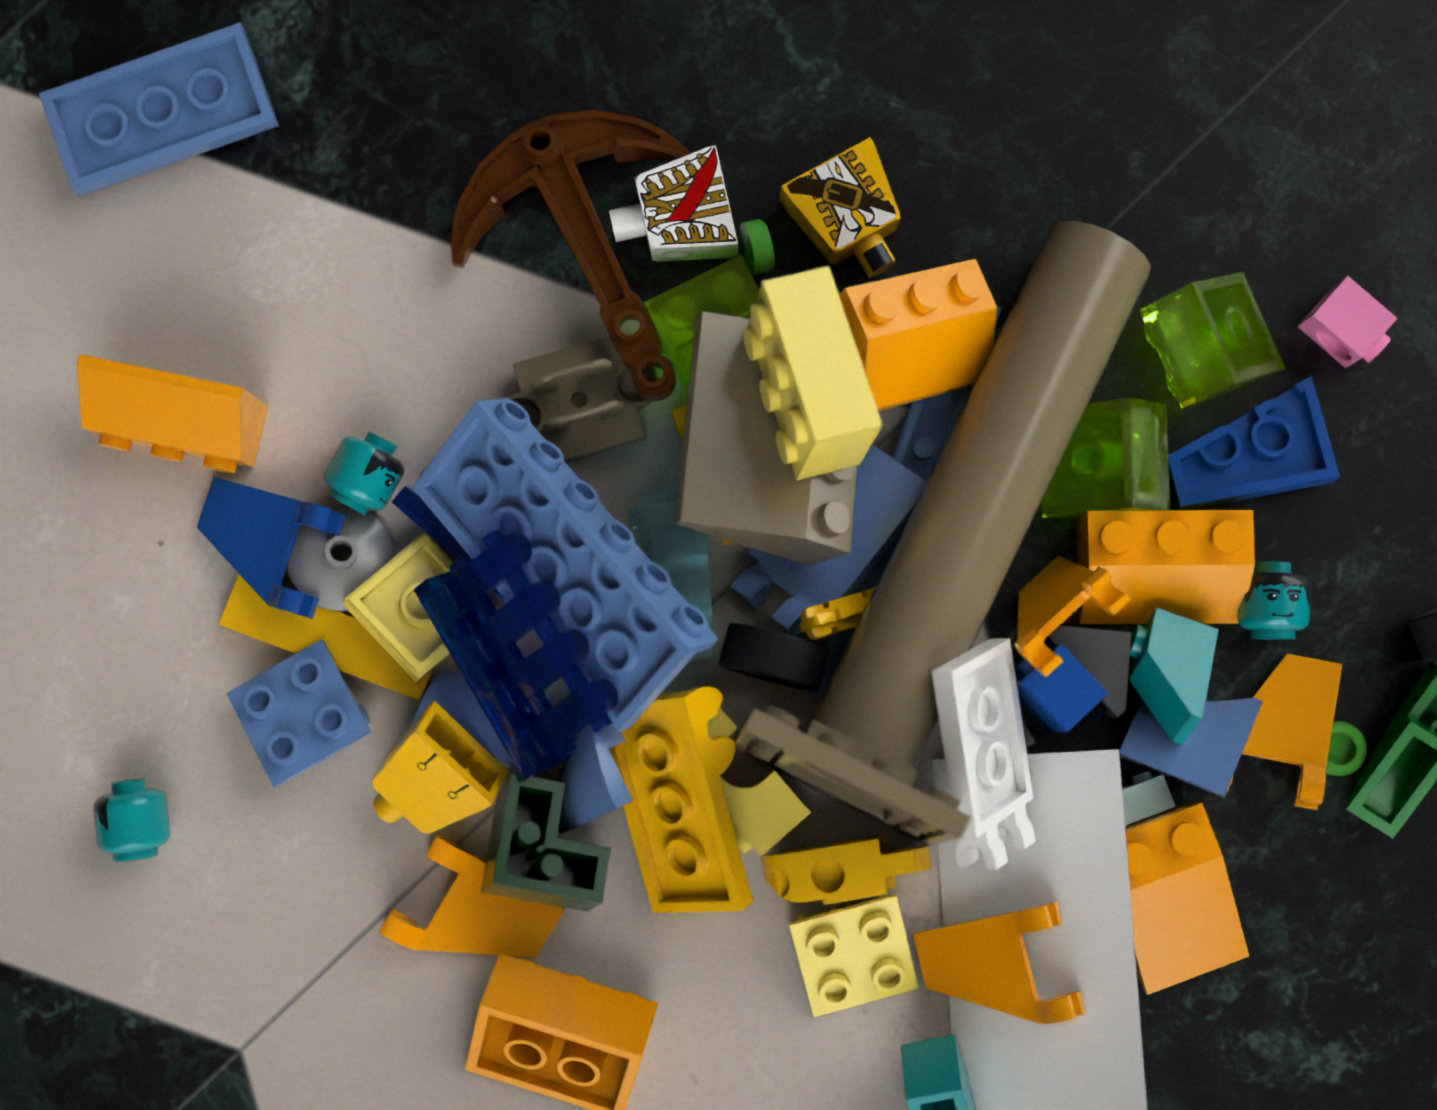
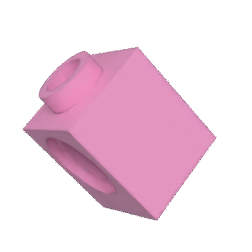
[1297,276,1397,368]

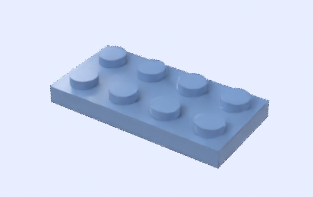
[39,22,279,197]

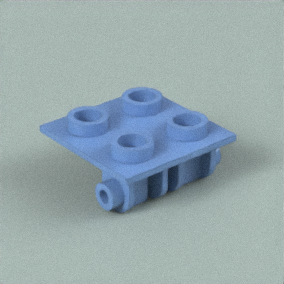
[226,639,371,788]

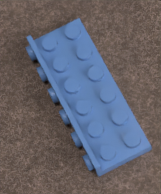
[412,398,718,733]

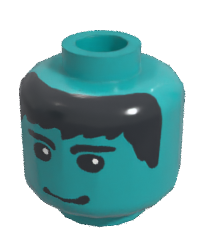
[323,431,405,516]
[1237,561,1310,640]
[93,778,170,861]

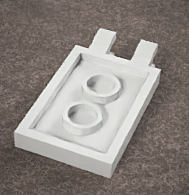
[932,638,1036,870]

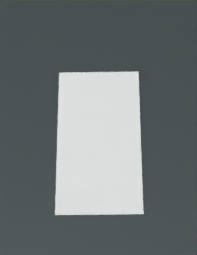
[932,749,1147,1110]

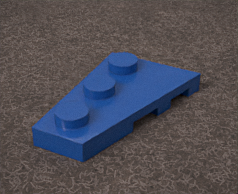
[1163,376,1340,510]

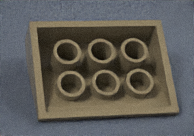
[674,311,857,566]

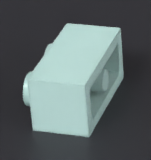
[1122,770,1176,826]

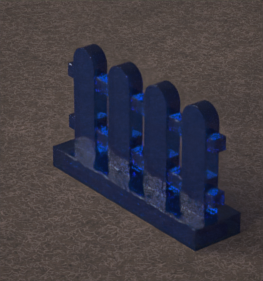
[413,529,618,781]

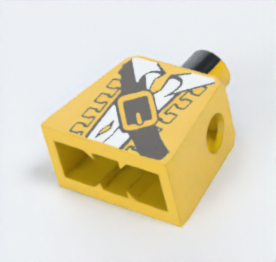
[779,137,901,278]

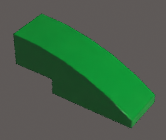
[1345,661,1437,838]

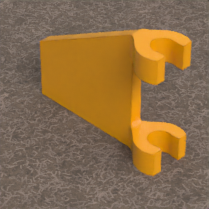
[1015,555,1131,677]
[1227,654,1343,810]
[379,832,565,957]
[913,902,1086,1024]

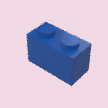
[1014,643,1109,733]

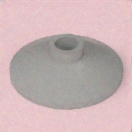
[287,506,396,611]

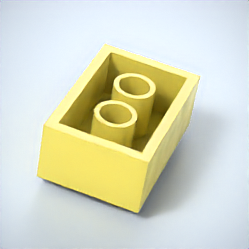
[743,266,882,481]

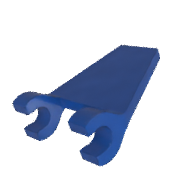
[197,476,346,619]

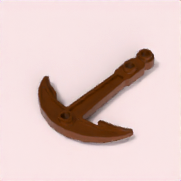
[451,110,691,402]

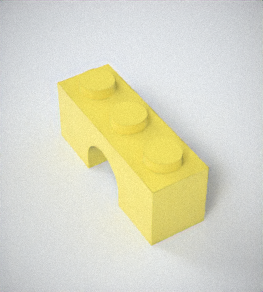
[707,708,811,856]

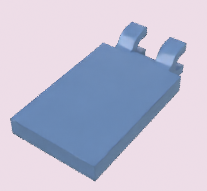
[731,444,927,638]

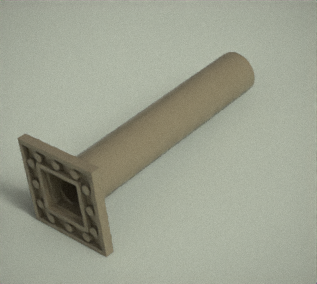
[735,221,1151,846]

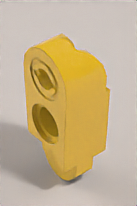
[761,834,932,905]

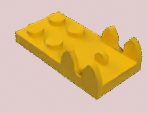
[609,686,754,913]

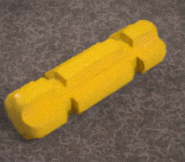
[798,587,875,640]

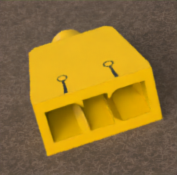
[371,701,509,834]

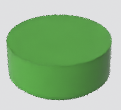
[739,219,774,275]
[1326,721,1367,776]

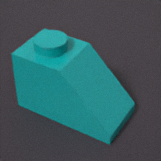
[1129,608,1219,745]
[900,1035,976,1110]

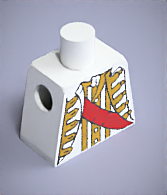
[609,145,738,261]

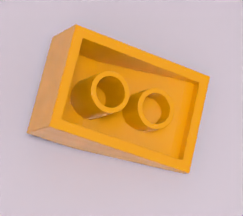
[1125,801,1249,995]

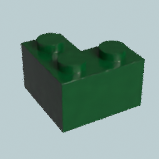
[481,772,611,911]

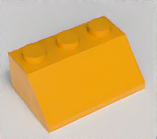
[839,259,997,411]
[77,354,268,474]
[1076,510,1255,625]
[465,953,658,1110]

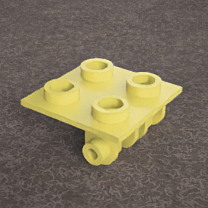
[788,893,919,1017]

